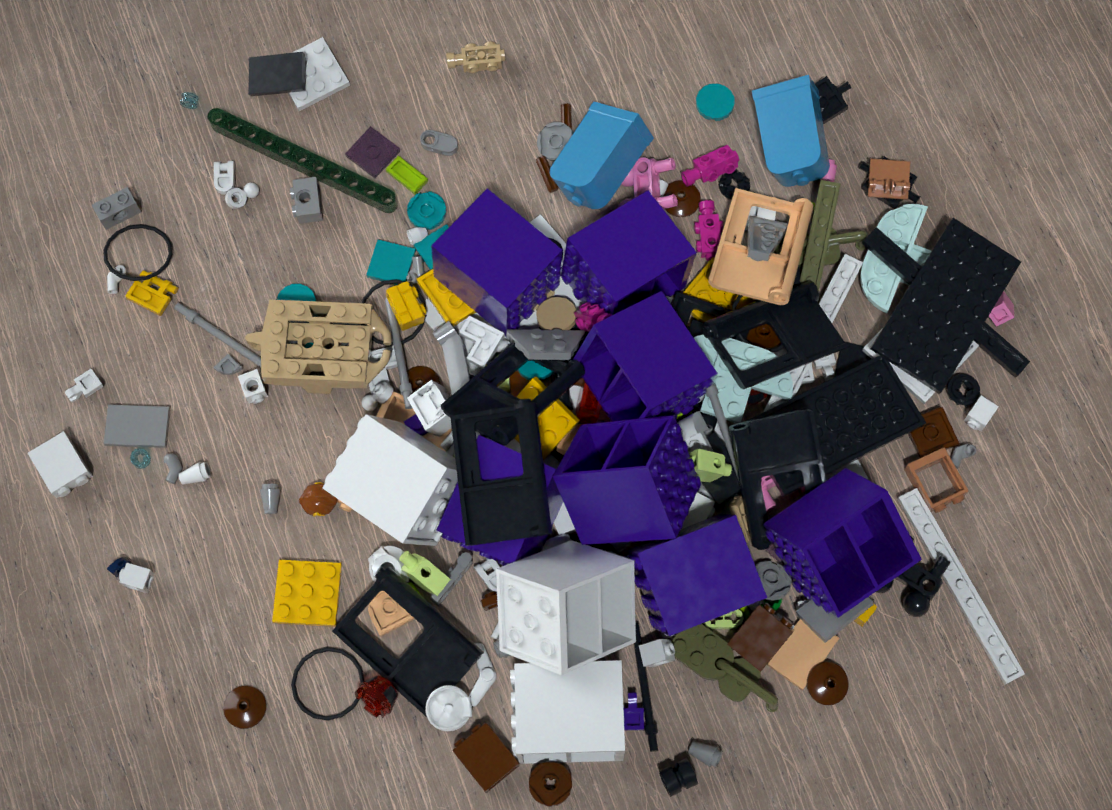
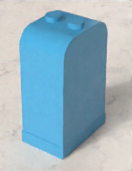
[752,75,830,187]
[550,102,654,209]

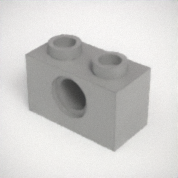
[290,177,323,224]
[92,187,141,230]

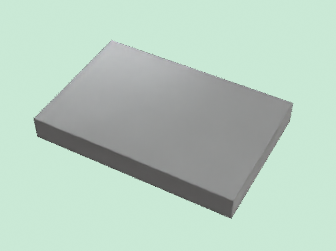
[104,405,170,448]
[796,597,873,643]

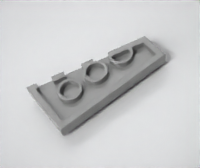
[747,216,788,261]

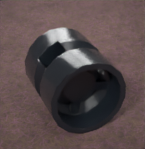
[658,758,698,797]

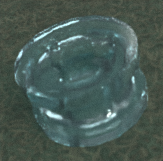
[180,92,199,109]
[130,448,151,469]

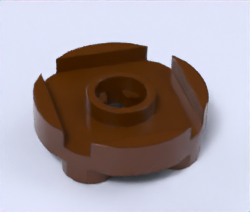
[529,762,572,807]

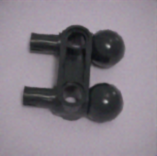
[876,536,951,617]

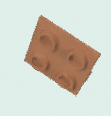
[868,159,910,200]

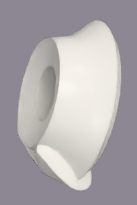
[368,546,409,582]
[426,685,472,731]

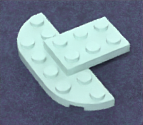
[860,204,931,313]
[694,335,793,423]

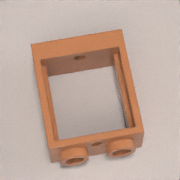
[904,447,969,513]

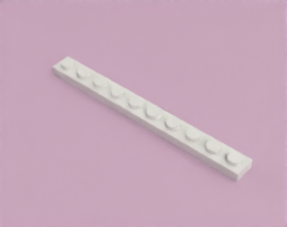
[764,254,863,412]
[897,488,1025,685]

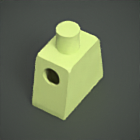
[689,449,732,482]
[399,551,451,596]

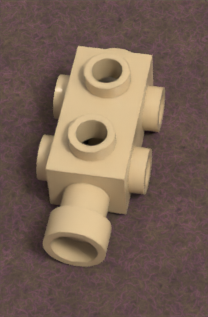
[446,41,505,73]

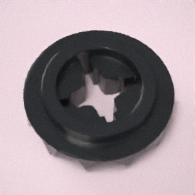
[719,170,750,200]
[947,374,980,407]

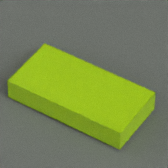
[385,155,428,195]

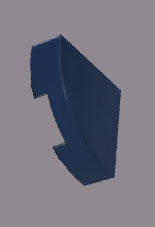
[106,557,131,577]

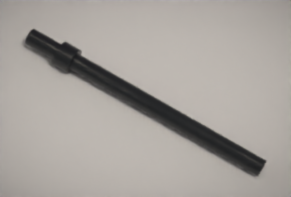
[634,623,659,752]

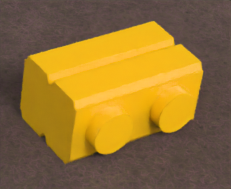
[386,281,427,331]

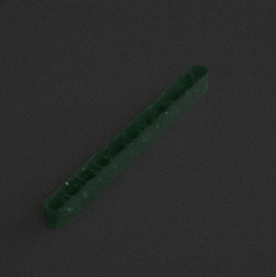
[207,108,398,213]

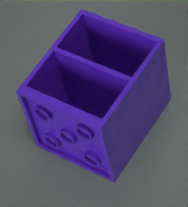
[431,188,563,337]
[561,190,697,315]
[573,291,718,422]
[553,415,701,545]
[436,435,563,566]
[764,468,922,618]
[625,514,767,636]

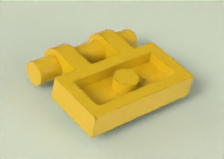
[125,270,178,316]

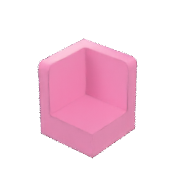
[989,291,1014,327]

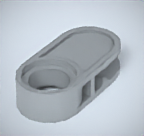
[420,130,458,156]

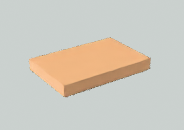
[767,619,839,691]

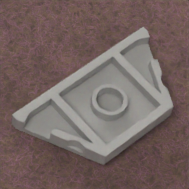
[506,329,585,360]

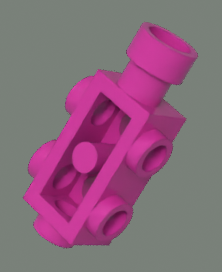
[681,145,739,187]
[694,200,723,261]
[574,302,612,332]

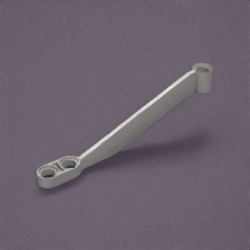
[433,321,482,439]

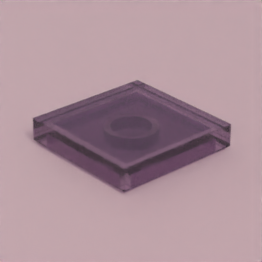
[345,126,400,179]

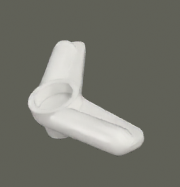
[468,643,497,707]

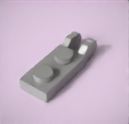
[431,552,473,607]

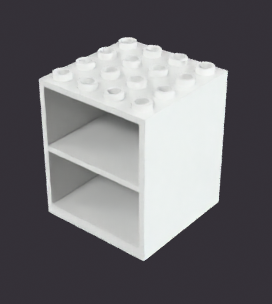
[323,414,458,546]
[496,540,636,675]
[510,660,625,764]

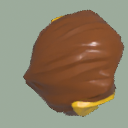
[299,482,338,517]

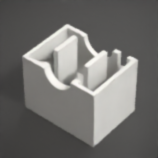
[407,380,452,437]

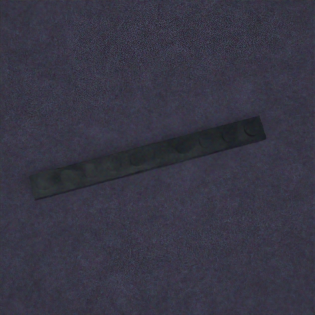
[862,227,1030,378]

